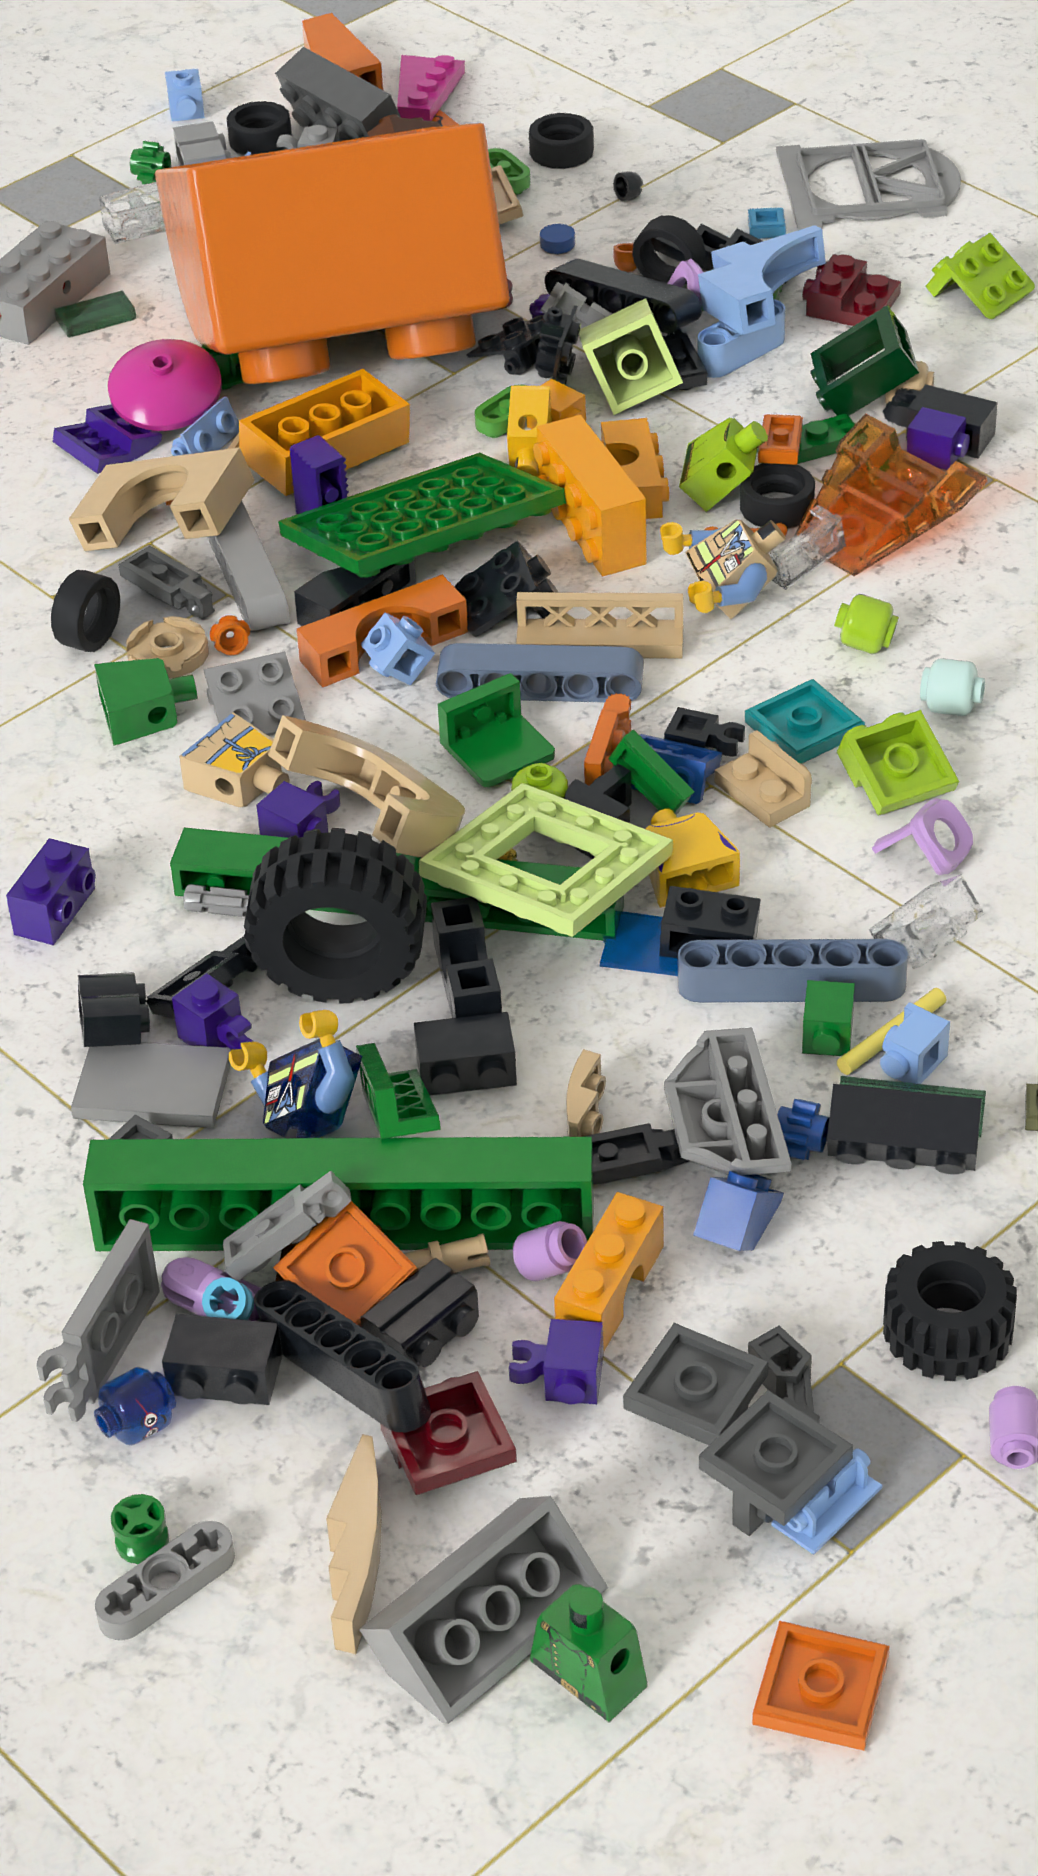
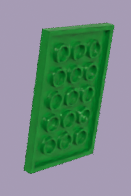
[278,452,566,577]

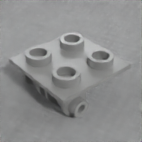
[203,651,306,735]

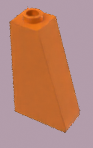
[302,12,383,90]

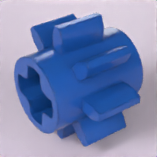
[777,1099,829,1160]

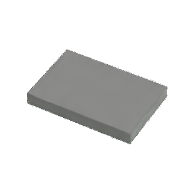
[71,1042,231,1128]

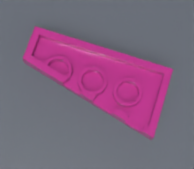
[397,55,465,121]

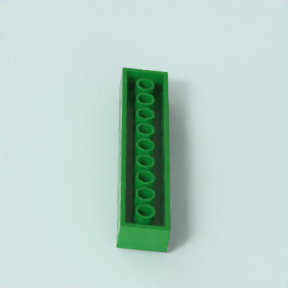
[83,1136,594,1252]

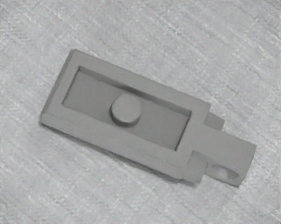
[223,1171,351,1281]

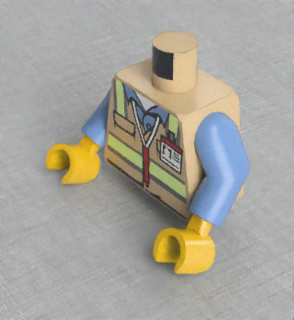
[660,520,786,619]

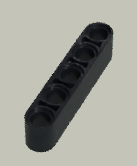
[544,259,702,333]
[254,1280,431,1433]

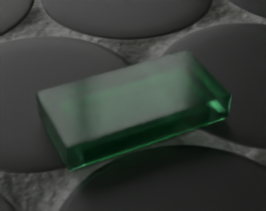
[54,290,136,338]

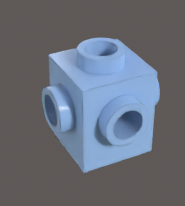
[361,612,435,686]

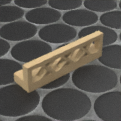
[516,592,683,659]

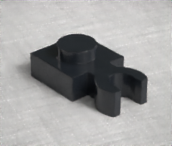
[664,707,745,757]

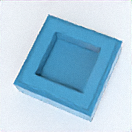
[748,208,786,239]

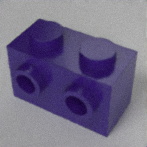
[6,838,96,946]

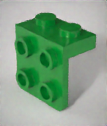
[437,673,555,787]

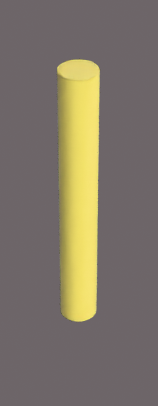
[837,988,947,1075]

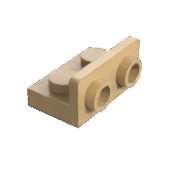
[714,730,812,828]

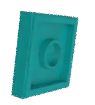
[745,679,865,763]

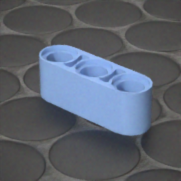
[697,299,785,378]

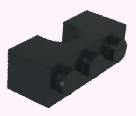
[431,897,502,1018]

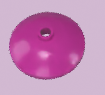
[108,339,222,431]

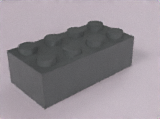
[275,47,401,141]

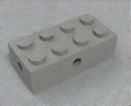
[0,221,110,345]

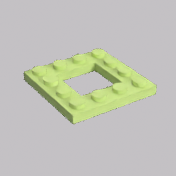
[419,783,673,937]

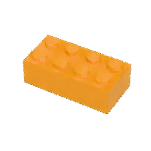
[239,369,410,496]
[533,415,646,577]

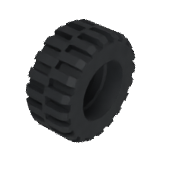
[244,828,427,1004]

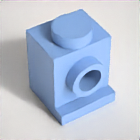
[880,1002,950,1089]

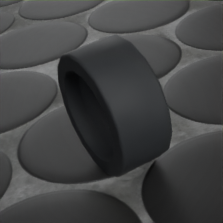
[226,101,292,155]
[529,113,594,169]
[632,215,705,286]
[740,463,815,528]
[51,570,120,652]

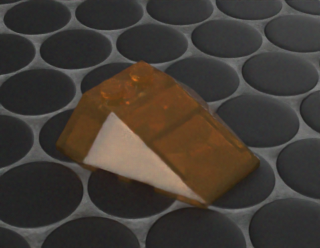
[793,414,988,576]

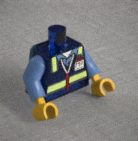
[229,1010,362,1138]

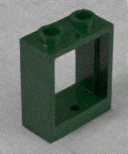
[810,305,919,416]

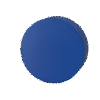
[540,224,575,254]

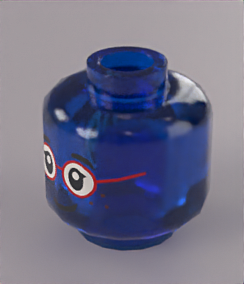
[94,1367,176,1446]

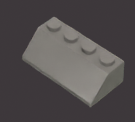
[359,1496,608,1724]

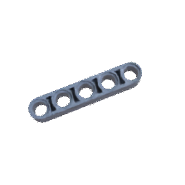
[436,643,644,702]
[678,939,908,1003]

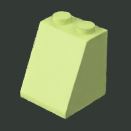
[579,298,683,415]

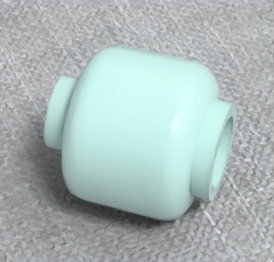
[920,658,985,716]

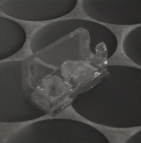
[769,505,846,590]

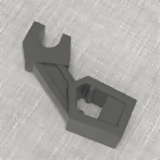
[748,1325,820,1423]

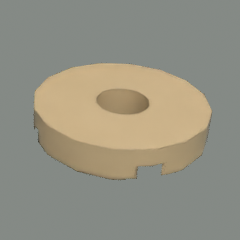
[126,616,209,678]

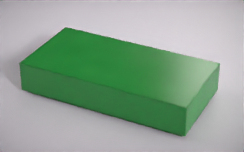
[608,729,695,815]

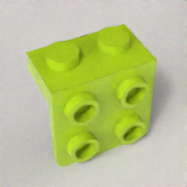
[925,232,1035,319]

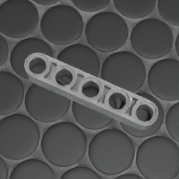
[207,501,290,632]

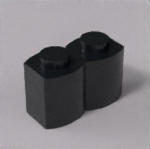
[78,972,150,1047]

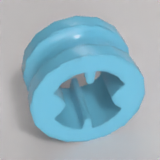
[202,1277,254,1320]

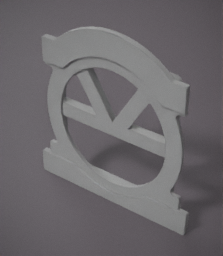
[776,139,961,230]

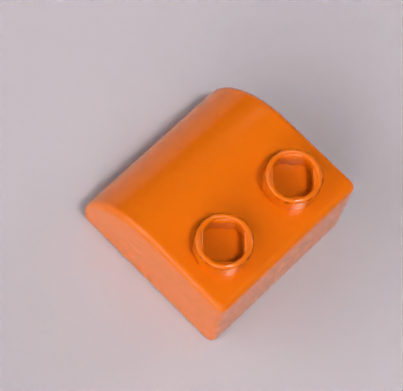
[155,123,510,384]

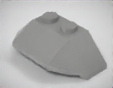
[664,1027,792,1175]

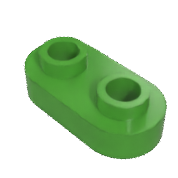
[488,148,531,195]
[474,385,528,438]

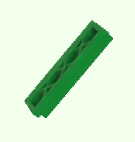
[356,1043,441,1139]

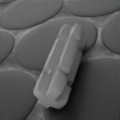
[183,884,249,917]

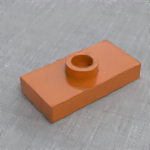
[758,414,803,465]

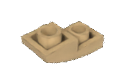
[566,1049,606,1137]

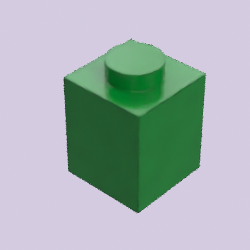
[802,980,855,1056]

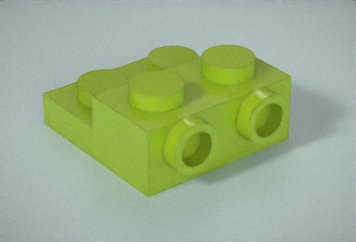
[837,710,959,816]

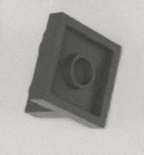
[623,1323,768,1445]
[699,1390,853,1536]

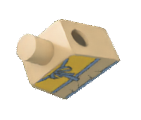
[179,713,289,807]

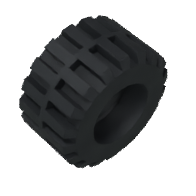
[883,1241,1017,1381]

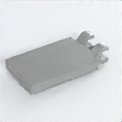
[36,1219,160,1422]

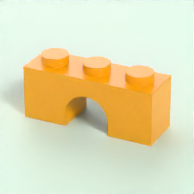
[601,418,669,519]
[554,1192,664,1351]

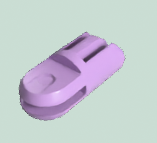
[161,1257,261,1321]

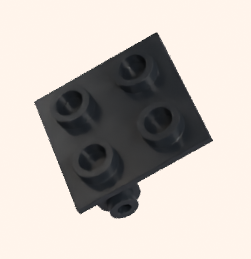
[535,305,581,385]
[466,315,543,375]

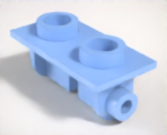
[171,396,239,456]
[771,1448,882,1555]

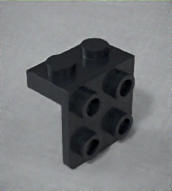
[454,541,559,637]

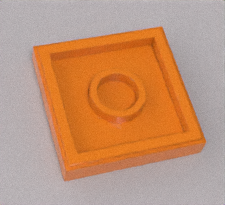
[273,1201,419,1327]
[752,1621,890,1751]

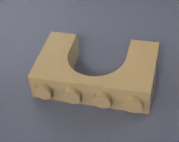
[69,447,255,551]

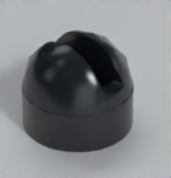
[613,171,643,201]

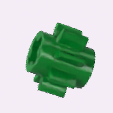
[130,141,171,186]

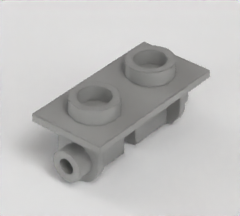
[540,282,614,329]

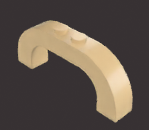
[268,715,465,857]

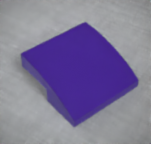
[52,404,162,474]

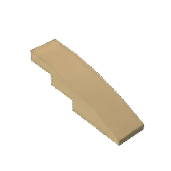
[326,1434,381,1654]

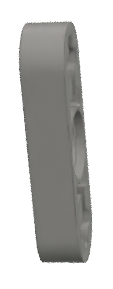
[95,1521,235,1640]

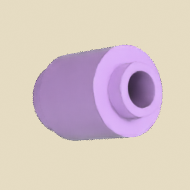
[513,1221,587,1281]
[989,1386,1038,1469]

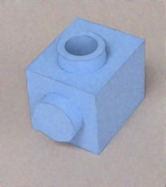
[165,68,205,122]

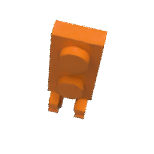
[584,693,631,786]

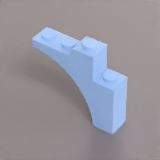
[698,225,826,335]

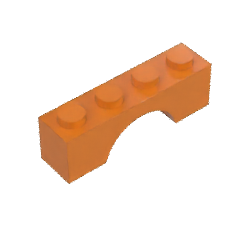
[296,574,468,688]

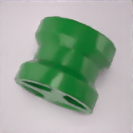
[111,1494,169,1564]

